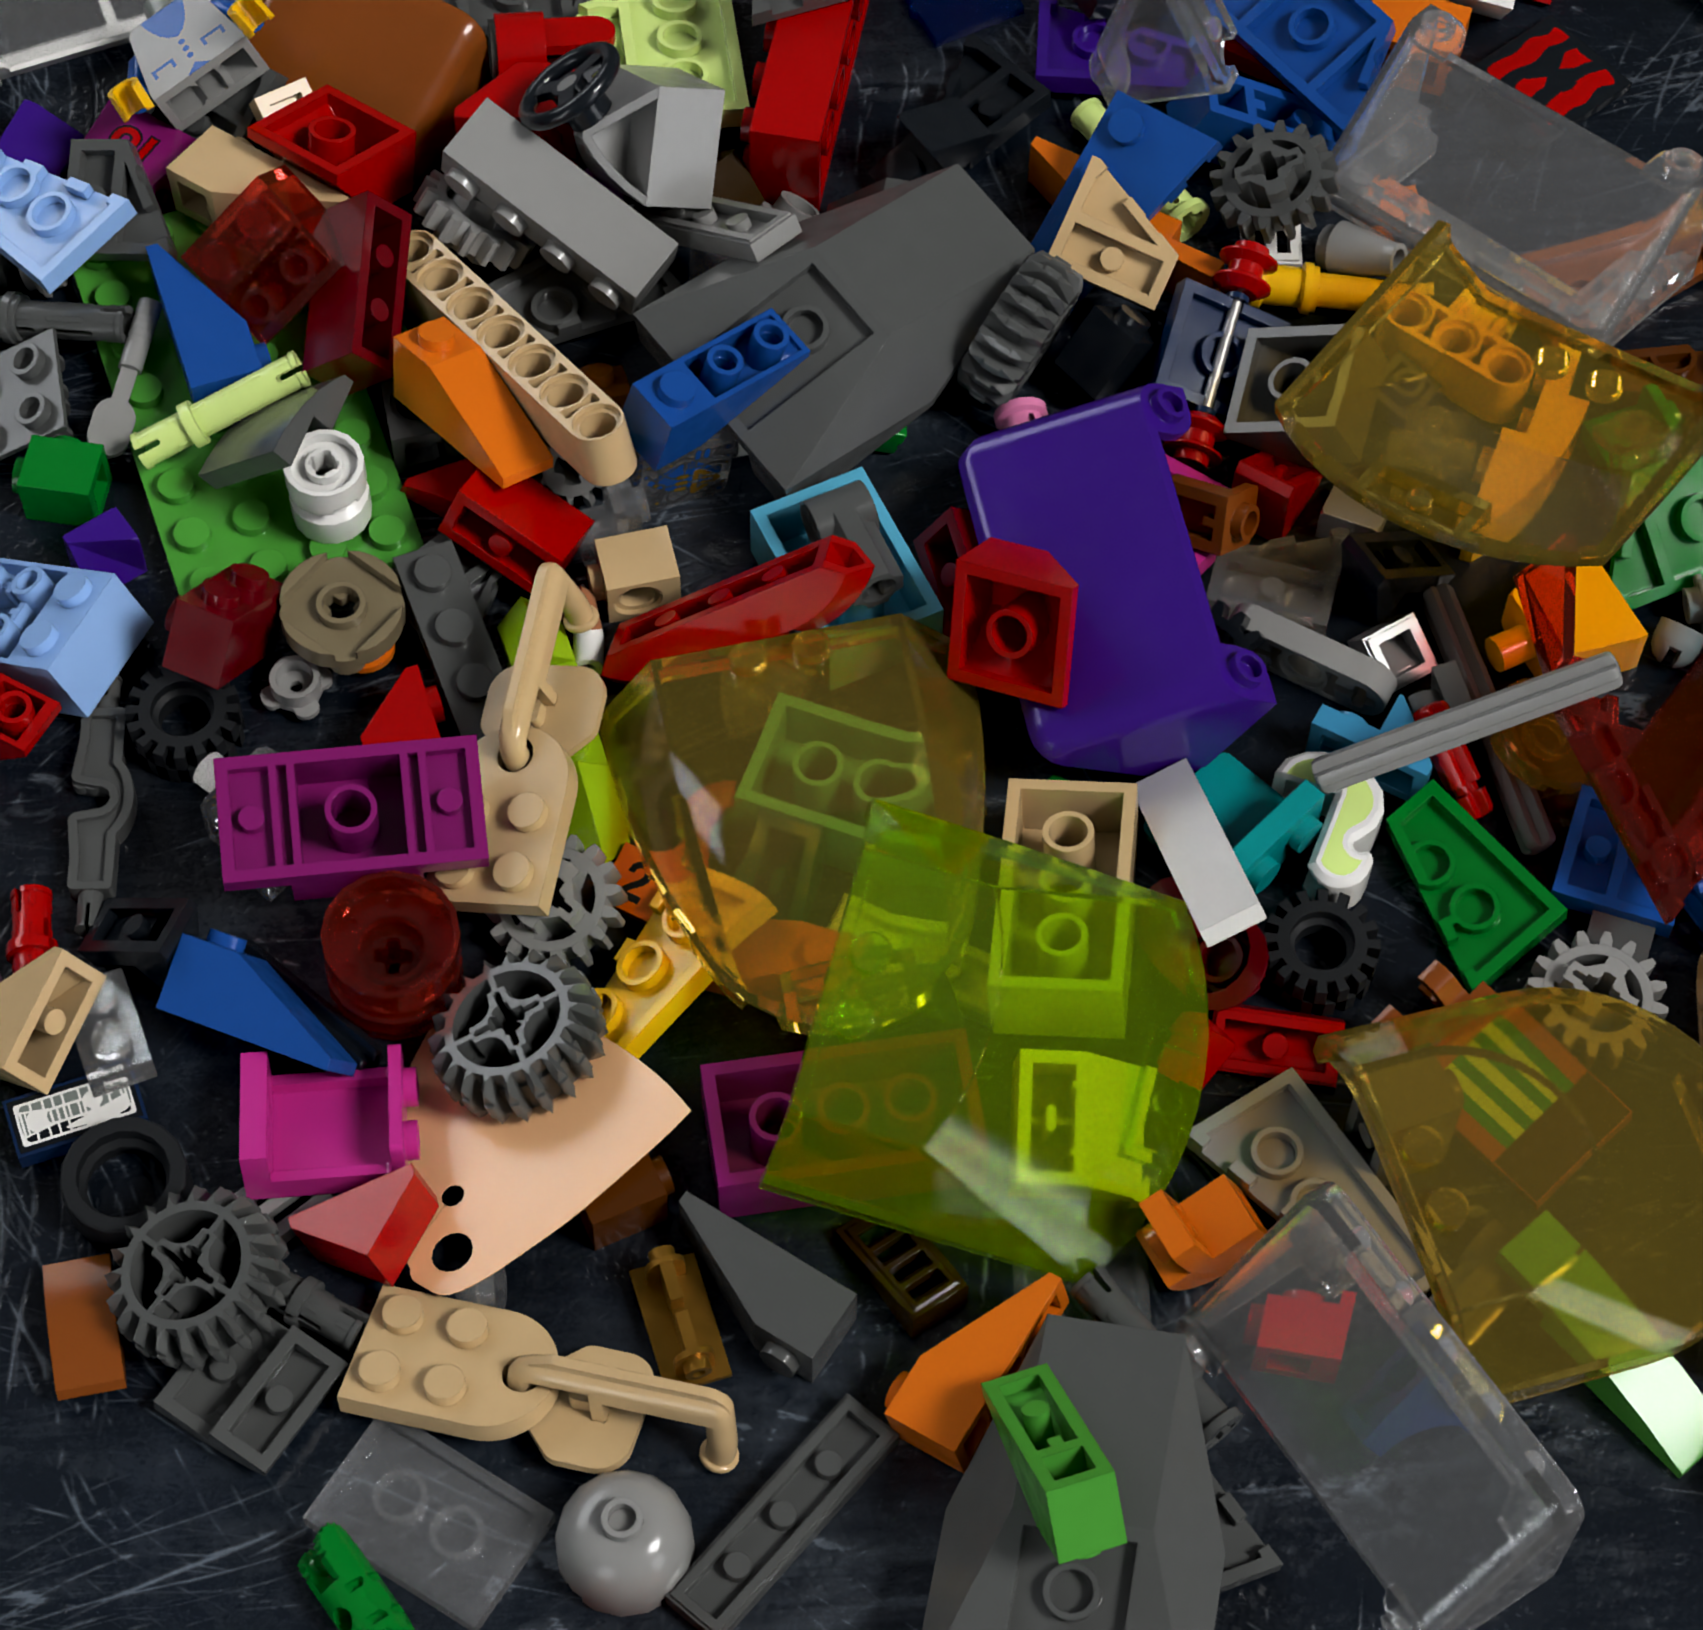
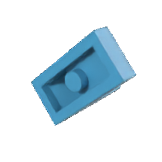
[1305,694,1433,801]

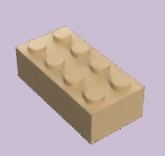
[986,778,1139,1039]

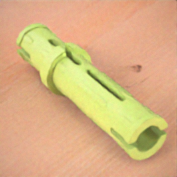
[129,350,311,470]

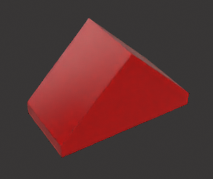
[1232,451,1324,546]
[288,1163,439,1287]

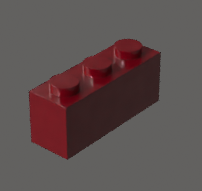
[302,190,412,395]

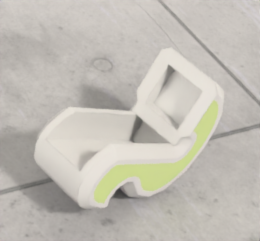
[1271,752,1384,909]

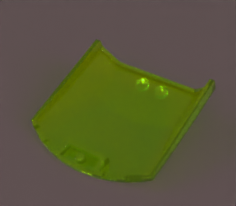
[758,798,1209,1284]

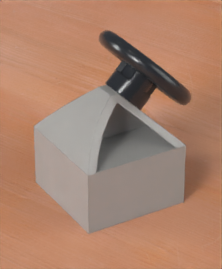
[518,41,725,209]

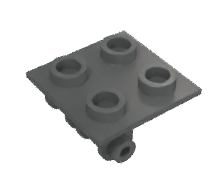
[0,328,74,460]

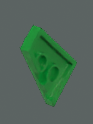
[1386,779,1568,994]

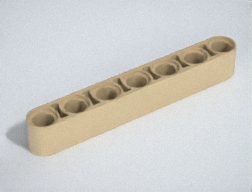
[404,230,637,487]

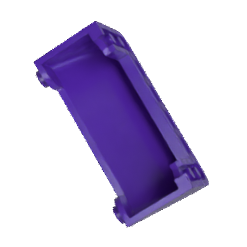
[958,383,1277,776]

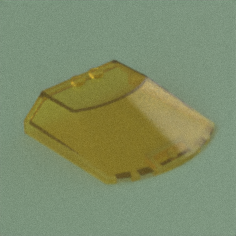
[1275,220,1703,567]

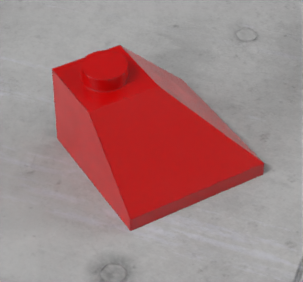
[247,84,417,203]
[947,537,1079,709]

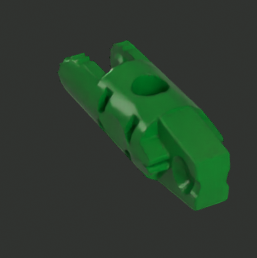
[297,1522,415,1630]

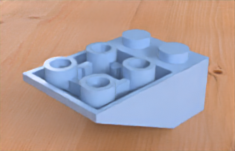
[0,558,154,718]

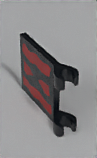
[1443,15,1632,166]

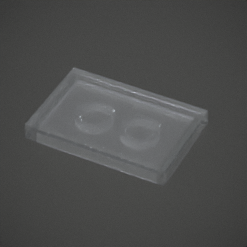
[303,1419,556,1630]

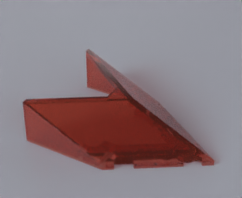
[1514,537,1703,925]

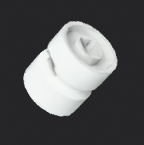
[283,429,372,544]

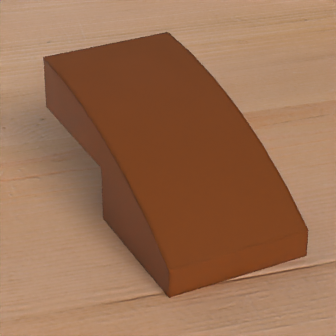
[42,1253,127,1401]

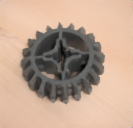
[957,250,1083,409]
[427,949,608,1124]
[104,1185,292,1371]

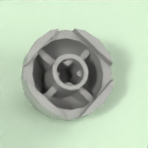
[555,1469,695,1617]

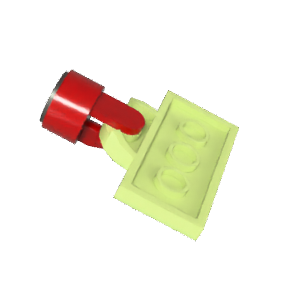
[487,0,750,129]

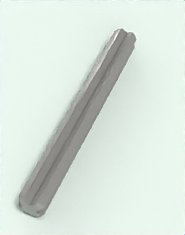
[1311,651,1623,794]

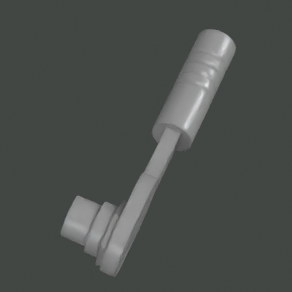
[86,297,162,459]

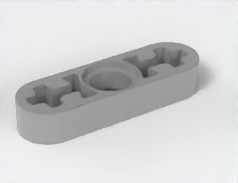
[1221,603,1397,716]

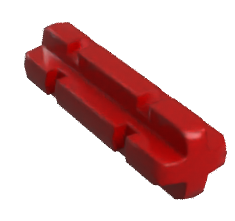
[1413,700,1493,820]

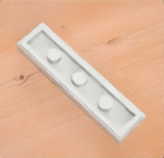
[1136,758,1267,948]

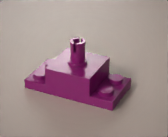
[213,734,489,901]

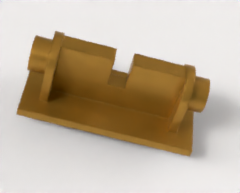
[629,1245,732,1385]

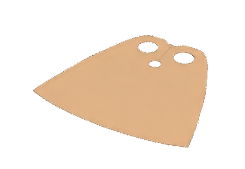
[407,982,691,1295]

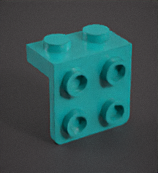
[1142,752,1325,894]

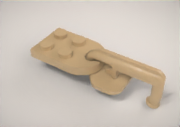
[421,562,607,917]
[337,1284,739,1474]

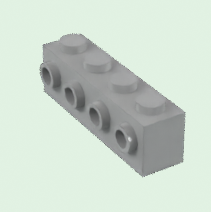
[441,97,679,315]

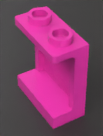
[239,1044,421,1200]

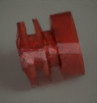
[320,870,464,1041]

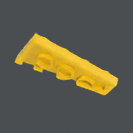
[594,839,779,1059]

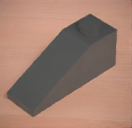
[679,1191,857,1383]

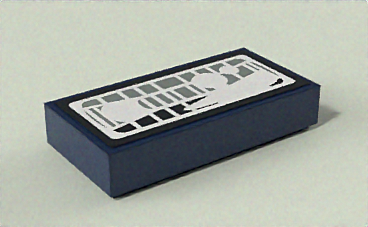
[2,1061,149,1168]

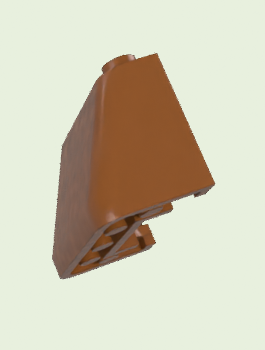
[248,0,491,189]

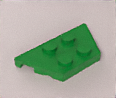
[1609,449,1703,609]

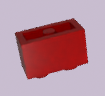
[438,468,595,594]

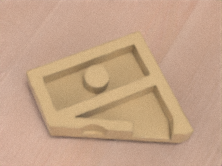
[1048,155,1179,312]

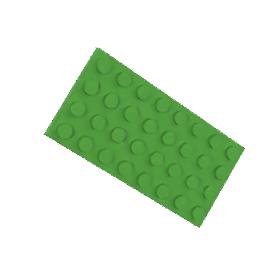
[73,210,424,596]

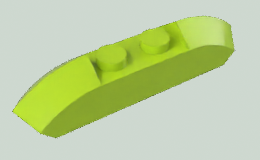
[497,596,630,863]

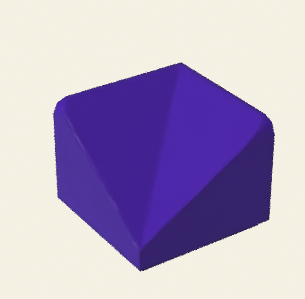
[62,507,148,584]

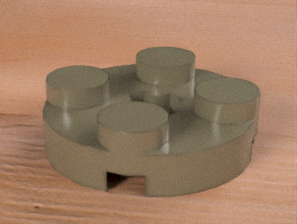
[279,550,407,675]

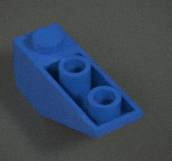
[622,308,811,471]

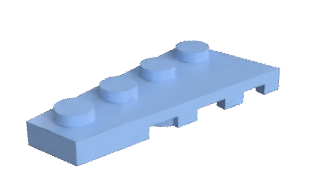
[0,148,138,294]

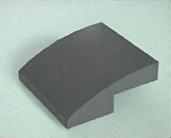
[198,375,353,490]
[153,1314,348,1476]

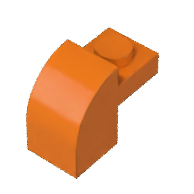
[1134,1174,1274,1291]

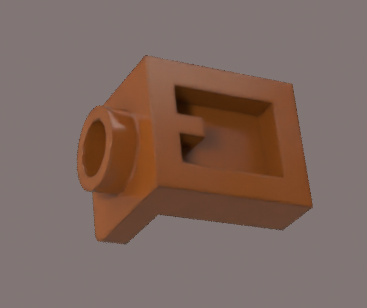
[1172,474,1260,556]

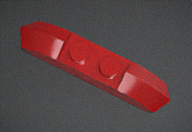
[601,535,875,687]

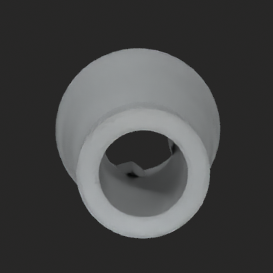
[1315,220,1408,278]

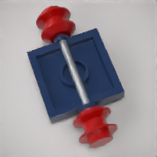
[1147,240,1291,473]

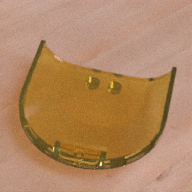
[1313,987,1703,1418]

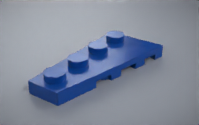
[1031,90,1223,313]

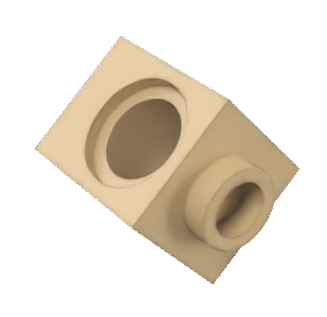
[586,525,681,623]

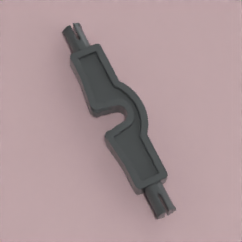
[67,675,138,937]

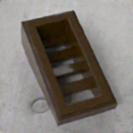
[835,1195,969,1339]

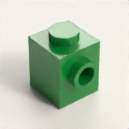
[12,435,113,526]

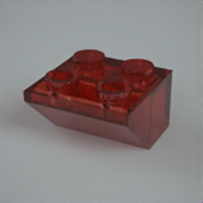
[181,165,346,345]

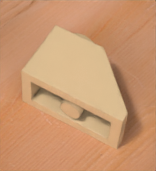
[0,946,107,1095]

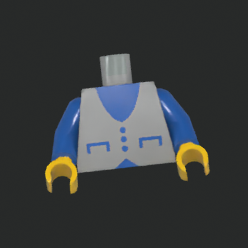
[107,0,275,131]

